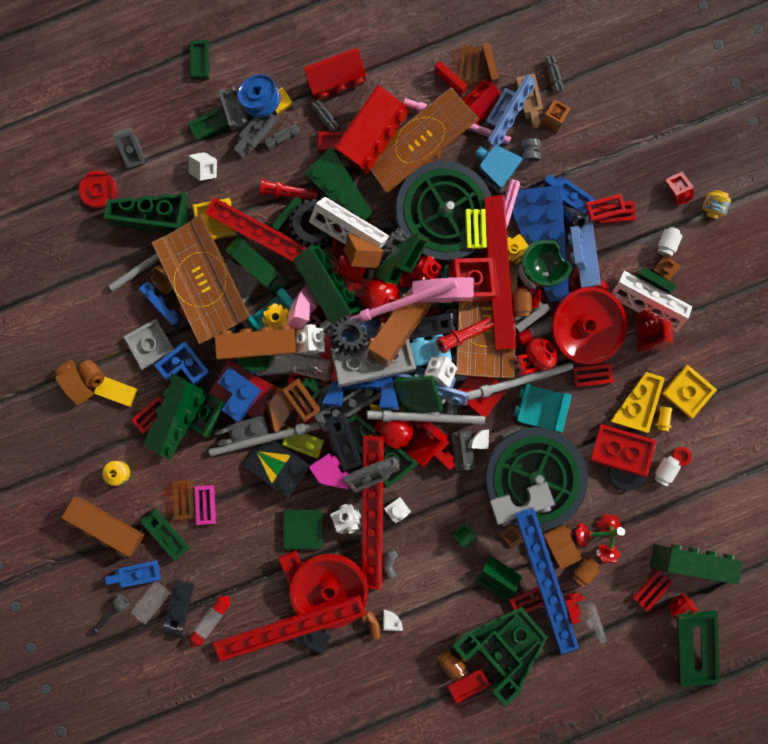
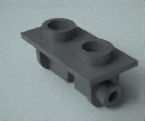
[379,228,409,266]
[451,431,475,471]

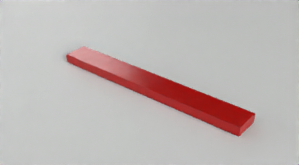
[484,195,516,351]
[362,435,384,590]
[213,595,366,662]

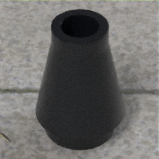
[563,205,586,229]

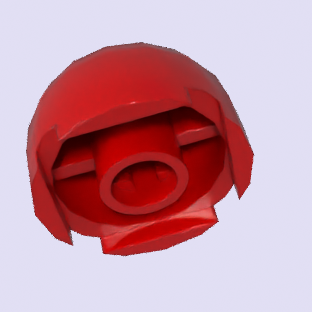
[361,278,401,317]
[374,410,414,449]

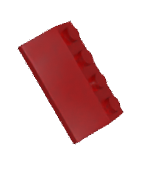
[335,84,408,174]

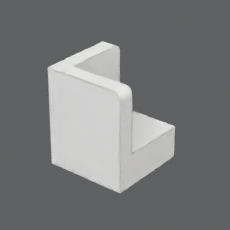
[188,153,217,180]

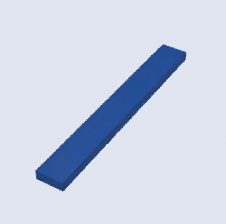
[514,507,579,655]

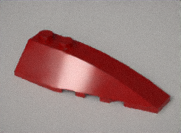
[636,310,674,352]

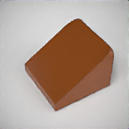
[499,524,523,548]

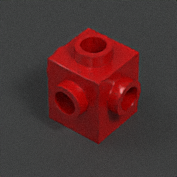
[407,255,442,281]

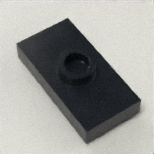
[291,630,331,654]

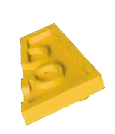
[610,372,665,433]

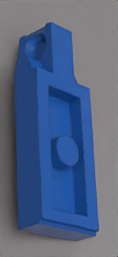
[543,174,595,215]
[139,281,181,329]
[105,560,161,588]

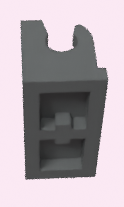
[218,87,249,132]

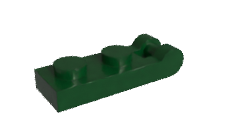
[140,507,191,561]

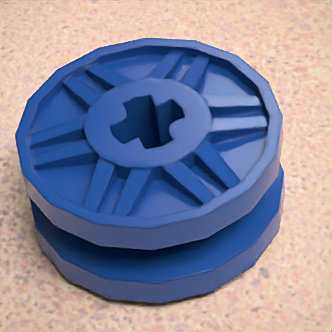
[238,74,281,118]

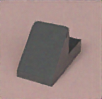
[113,127,145,168]

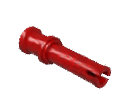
[260,179,318,201]
[436,317,493,354]

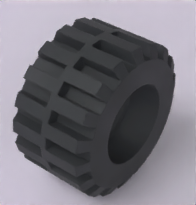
[289,199,338,248]

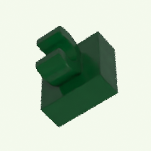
[451,522,478,549]

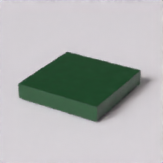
[394,375,443,413]
[284,510,323,549]

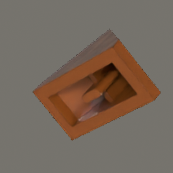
[540,99,571,134]
[343,233,384,268]

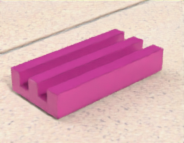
[194,485,216,525]

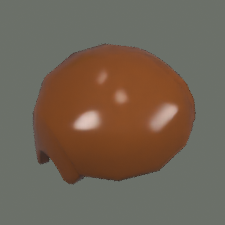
[150,264,174,295]

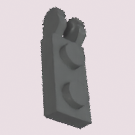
[213,415,270,446]

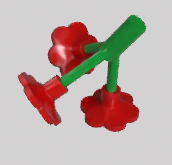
[575,513,624,564]

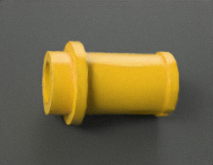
[656,407,672,432]

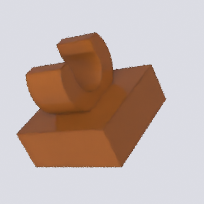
[652,255,680,281]

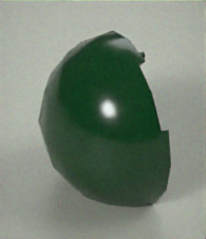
[522,240,572,288]

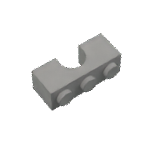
[489,482,555,526]

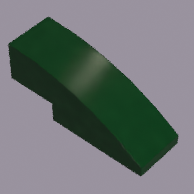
[375,233,430,286]

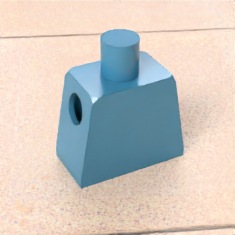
[474,145,523,192]

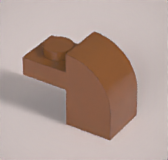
[55,359,94,405]

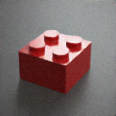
[448,258,496,303]

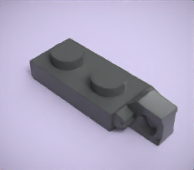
[234,114,278,158]
[344,456,399,492]

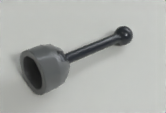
[92,594,130,635]

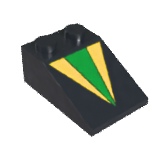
[243,440,311,498]

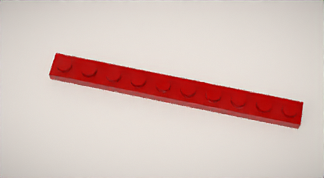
[205,197,370,299]

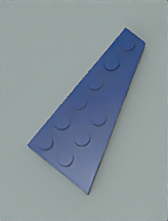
[504,185,569,302]

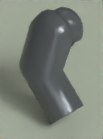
[382,550,398,579]

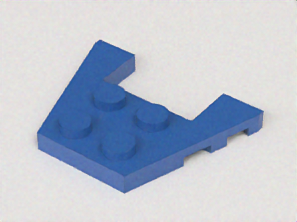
[323,376,399,410]

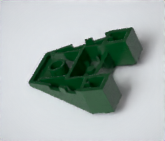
[448,607,547,707]

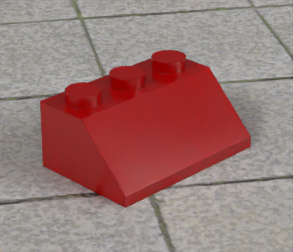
[304,47,367,101]

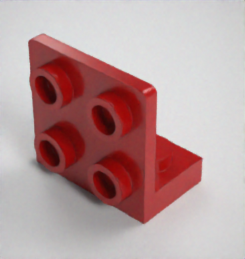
[458,376,507,418]
[400,421,448,467]

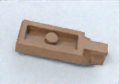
[516,74,543,129]

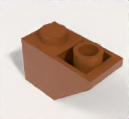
[264,385,295,433]

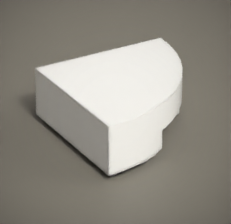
[468,430,489,449]
[383,610,403,631]

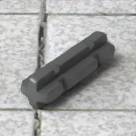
[544,55,564,93]
[311,100,340,132]
[264,124,300,149]

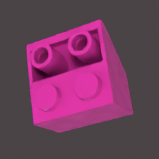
[309,453,349,489]

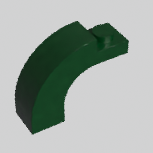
[225,236,288,296]

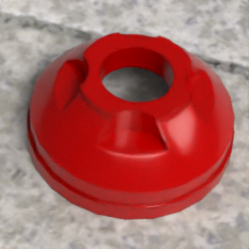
[526,338,557,371]

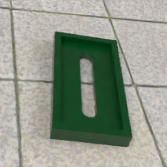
[676,610,720,688]

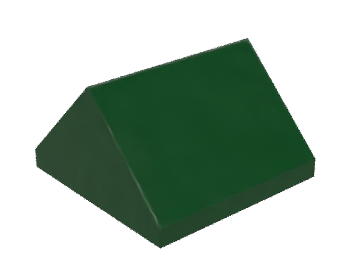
[190,392,226,437]

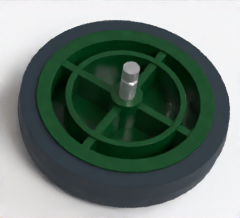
[393,161,491,263]
[485,428,588,530]

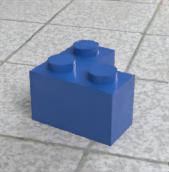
[155,341,212,385]
[217,367,263,422]

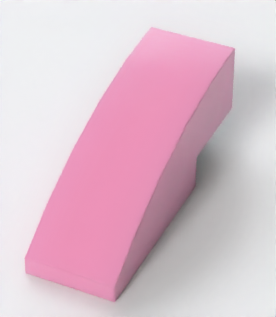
[412,278,473,303]
[287,284,317,330]

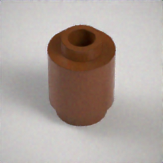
[512,289,532,317]
[79,360,104,388]
[572,558,600,588]
[437,650,465,680]

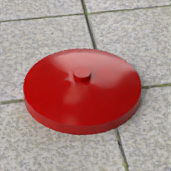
[551,287,627,364]
[290,554,368,629]

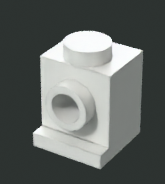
[384,496,411,523]

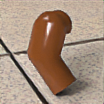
[361,611,381,639]

